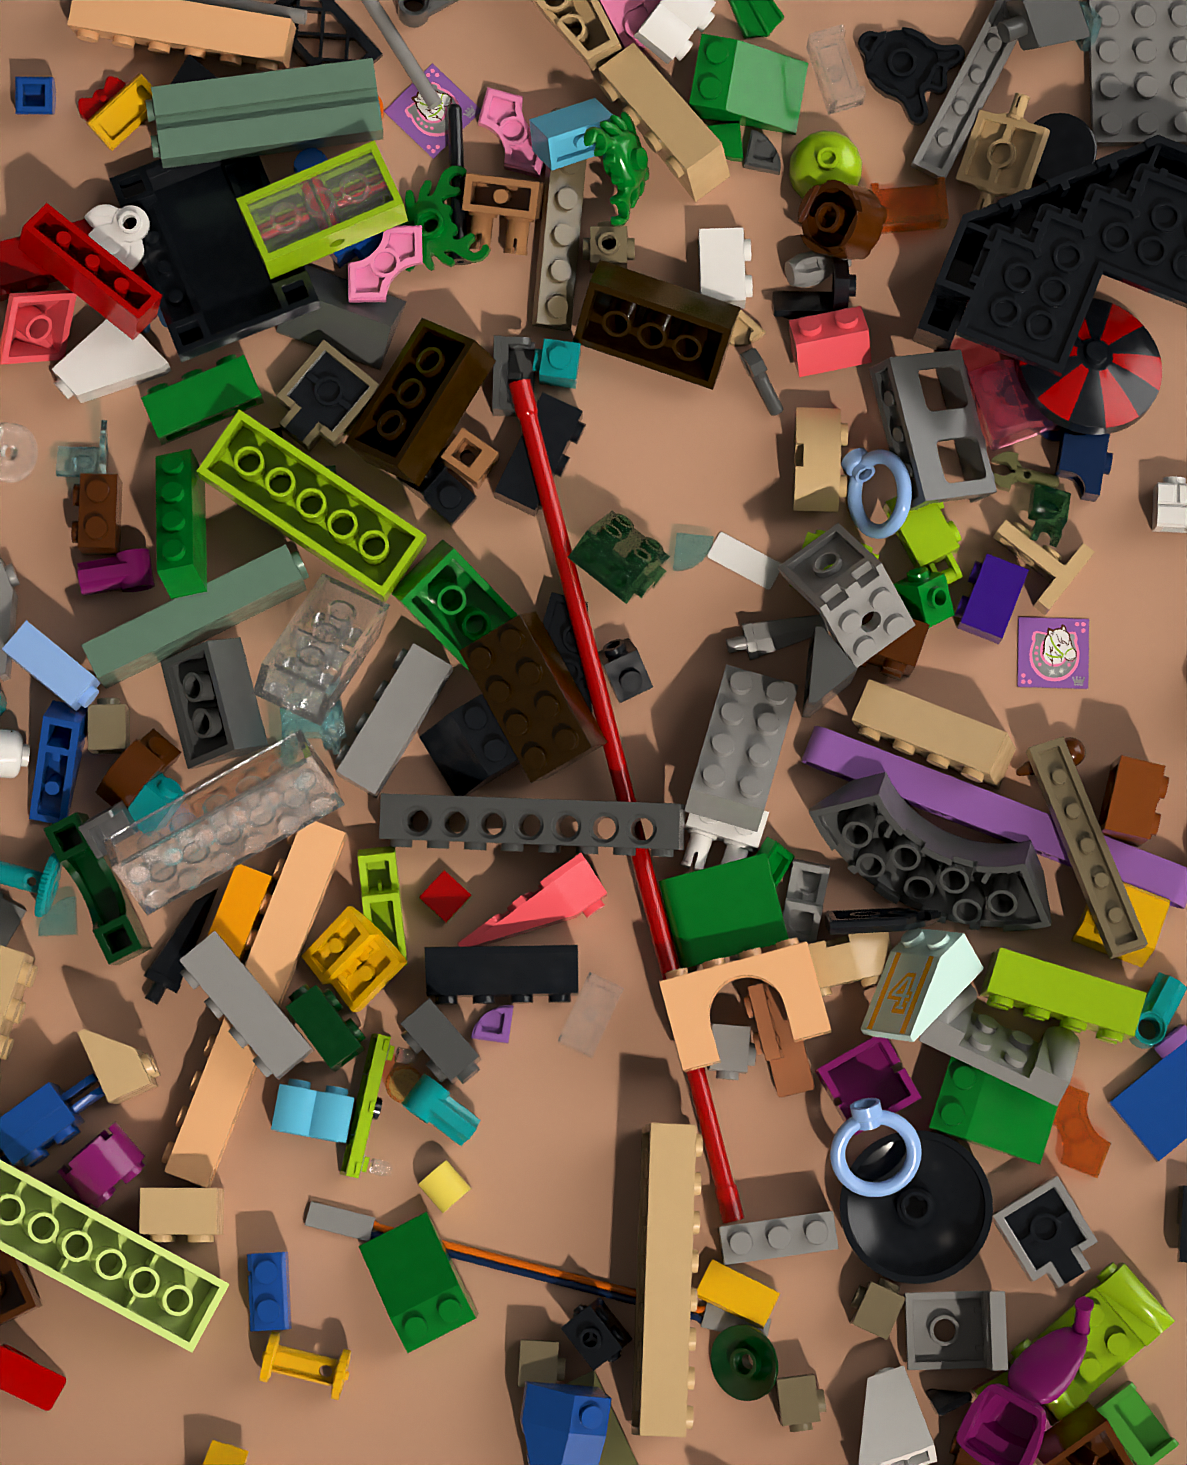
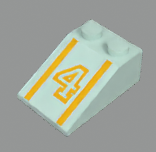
[861,928,984,1042]

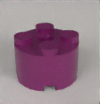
[57,1121,145,1209]

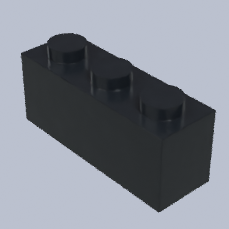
[494,392,586,517]

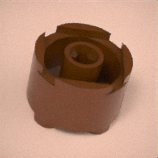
[798,180,887,260]

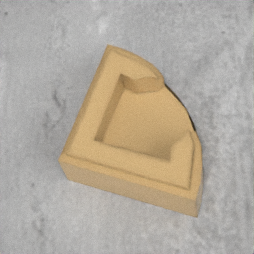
[729,309,766,346]

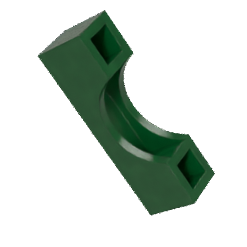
[44,812,152,965]

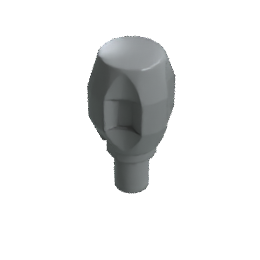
[785,251,852,288]

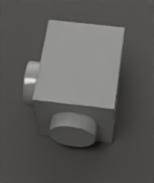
[708,1024,756,1080]

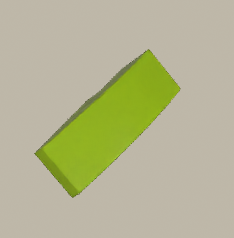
[357,846,408,966]

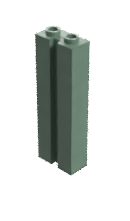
[145,58,383,168]
[81,544,309,689]

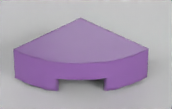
[471,1005,514,1044]

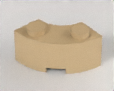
[793,407,848,512]
[808,932,892,997]

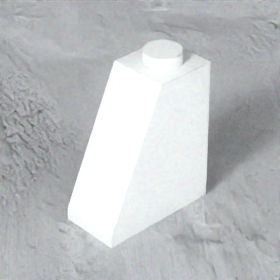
[52,319,172,403]
[858,1365,937,1465]

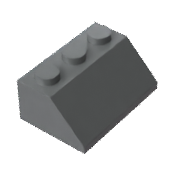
[161,637,268,769]

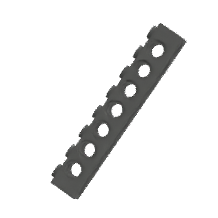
[379,793,685,857]

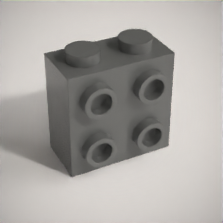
[401,998,481,1084]

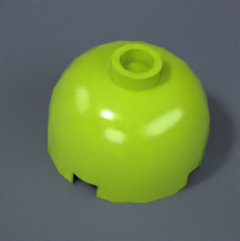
[789,130,862,199]

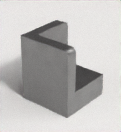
[78,800,141,859]

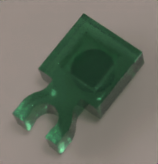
[1028,483,1071,547]

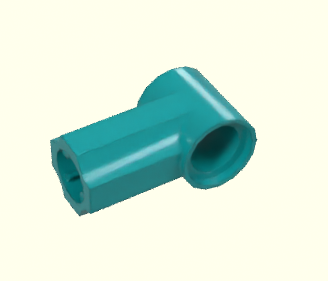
[1129,972,1187,1049]
[401,1073,481,1146]

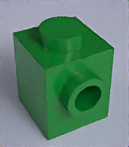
[893,567,955,628]

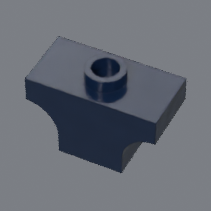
[1054,433,1113,502]

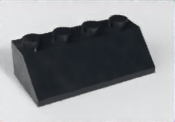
[425,945,579,1005]

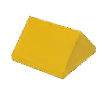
[1071,882,1170,968]

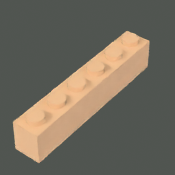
[67,0,296,72]

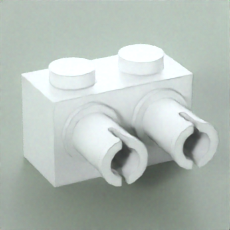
[680,811,769,871]

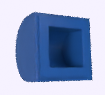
[15,77,56,115]

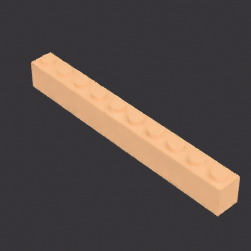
[161,817,348,1188]

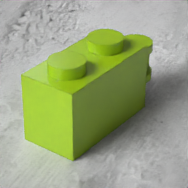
[883,496,963,584]

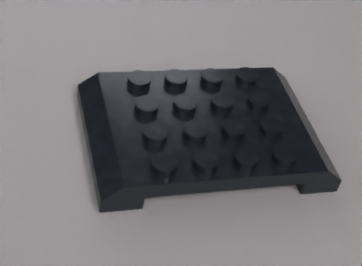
[109,156,322,362]

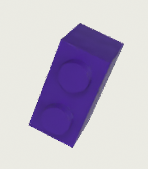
[954,554,1029,644]

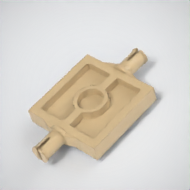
[955,92,1050,210]

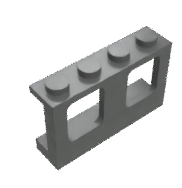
[869,350,997,511]

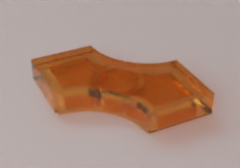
[1053,1085,1111,1179]

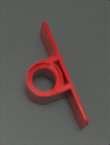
[0,1343,66,1411]

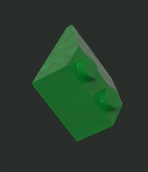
[689,34,808,135]
[392,539,518,673]
[929,1056,1059,1165]
[359,1211,479,1353]

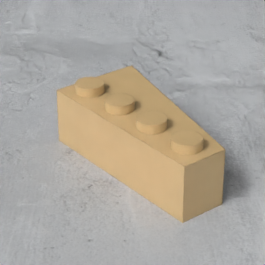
[531,0,623,71]
[598,42,730,202]
[851,679,1016,790]

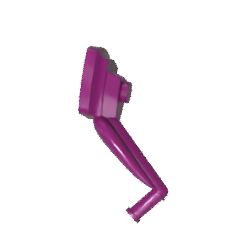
[956,1296,1094,1465]

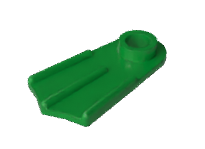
[728,0,784,39]

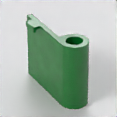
[658,853,789,969]

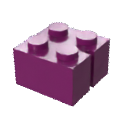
[815,1036,922,1137]

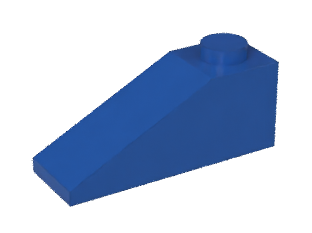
[29,700,88,824]

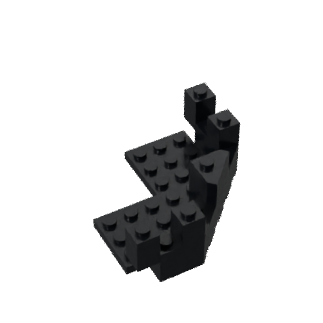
[913,135,1187,377]

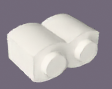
[633,0,716,64]

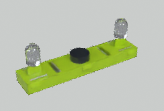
[340,1034,419,1179]

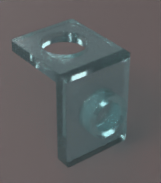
[56,420,109,477]

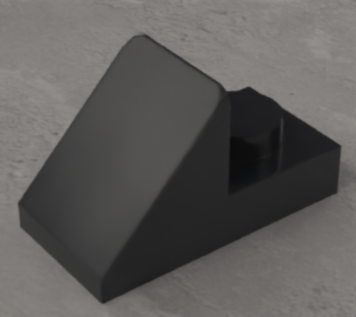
[396,460,477,527]

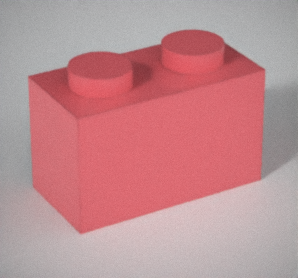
[788,306,872,377]

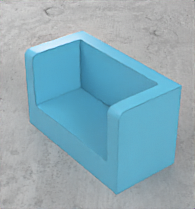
[529,98,613,170]

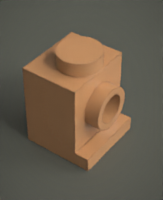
[441,427,500,489]

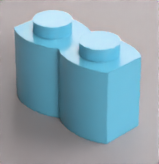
[271,1079,355,1144]

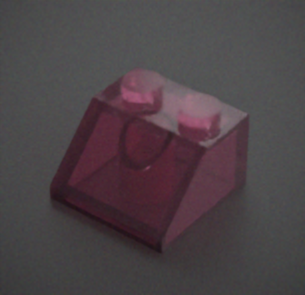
[967,359,1061,451]

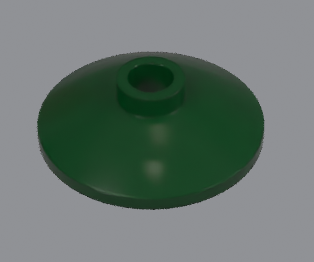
[710,1324,778,1401]

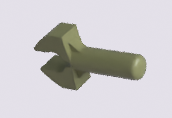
[991,451,1059,492]

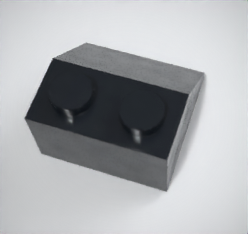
[419,694,520,796]

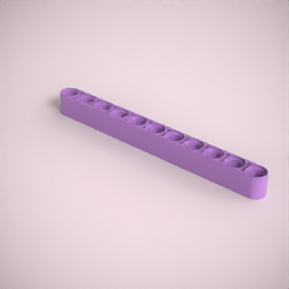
[801,726,1187,909]

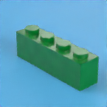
[155,449,207,599]

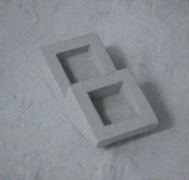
[783,859,830,943]

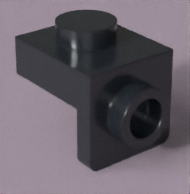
[598,638,653,703]

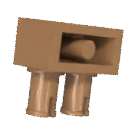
[462,173,544,255]

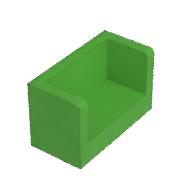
[1094,1381,1179,1465]

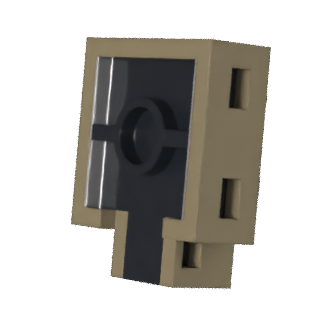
[276,340,380,452]

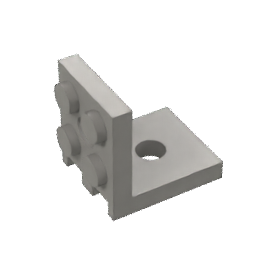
[778,523,915,668]
[904,1290,1008,1370]

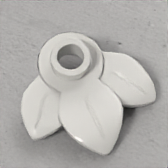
[84,204,150,270]

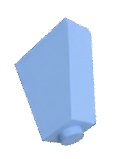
[2,620,100,712]

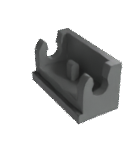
[492,335,535,417]

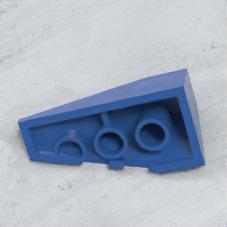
[520,1381,612,1465]

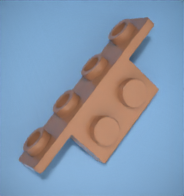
[744,945,815,1097]

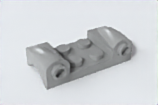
[918,984,1080,1106]

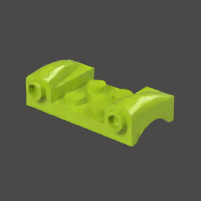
[1008,1262,1175,1422]

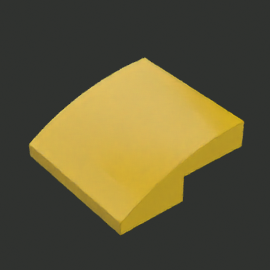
[301,906,408,1012]

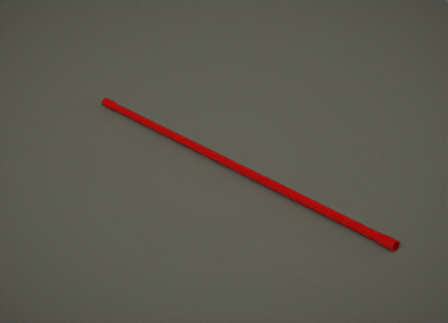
[508,379,745,1224]

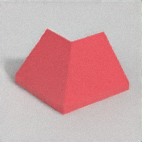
[0,290,77,365]

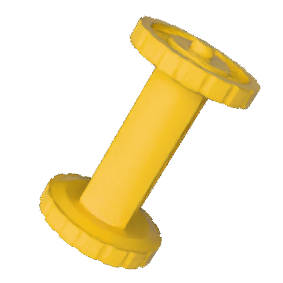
[259,1331,351,1400]

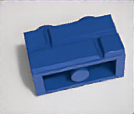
[247,1252,292,1331]

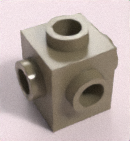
[583,221,635,273]

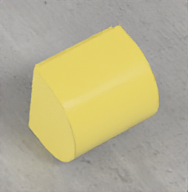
[418,1160,472,1213]

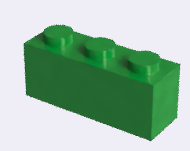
[141,354,264,445]

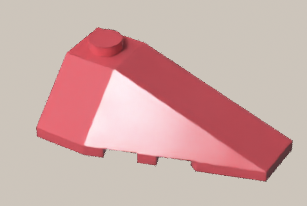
[457,853,607,947]

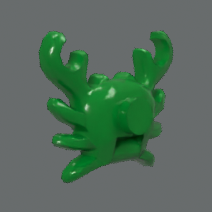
[584,112,650,226]
[401,166,491,272]

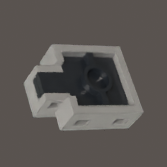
[992,1176,1098,1288]

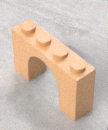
[659,937,831,1072]

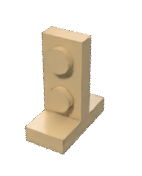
[993,520,1095,615]

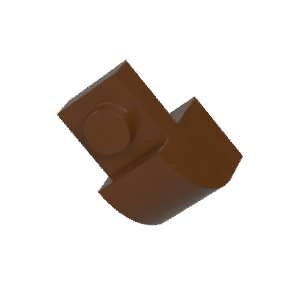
[95,728,182,809]

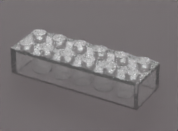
[103,729,345,916]

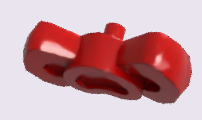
[77,76,126,121]

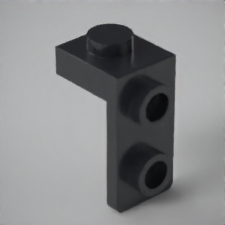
[773,260,856,319]

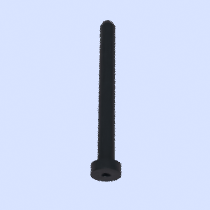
[447,104,472,265]

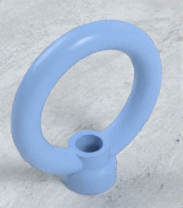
[841,448,912,539]
[830,1098,922,1197]

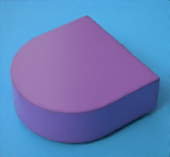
[1154,1024,1187,1059]

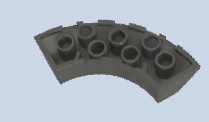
[809,772,1052,932]

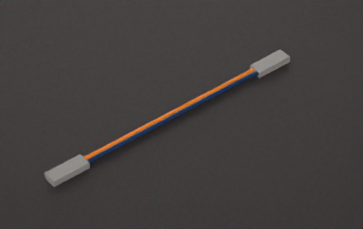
[305,1201,772,1336]

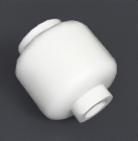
[0,729,30,778]

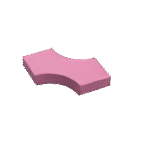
[478,87,544,178]
[348,225,423,303]

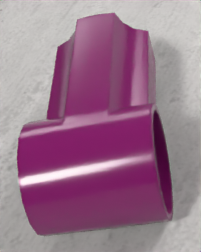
[77,548,155,596]

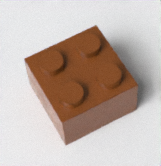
[1098,755,1169,847]

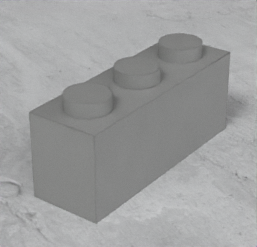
[718,1211,839,1265]

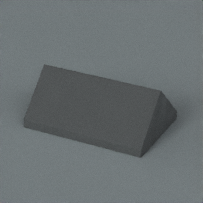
[276,265,406,370]
[802,626,858,718]

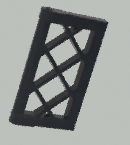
[274,0,383,66]

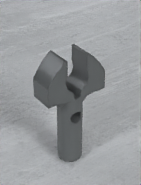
[740,348,784,416]

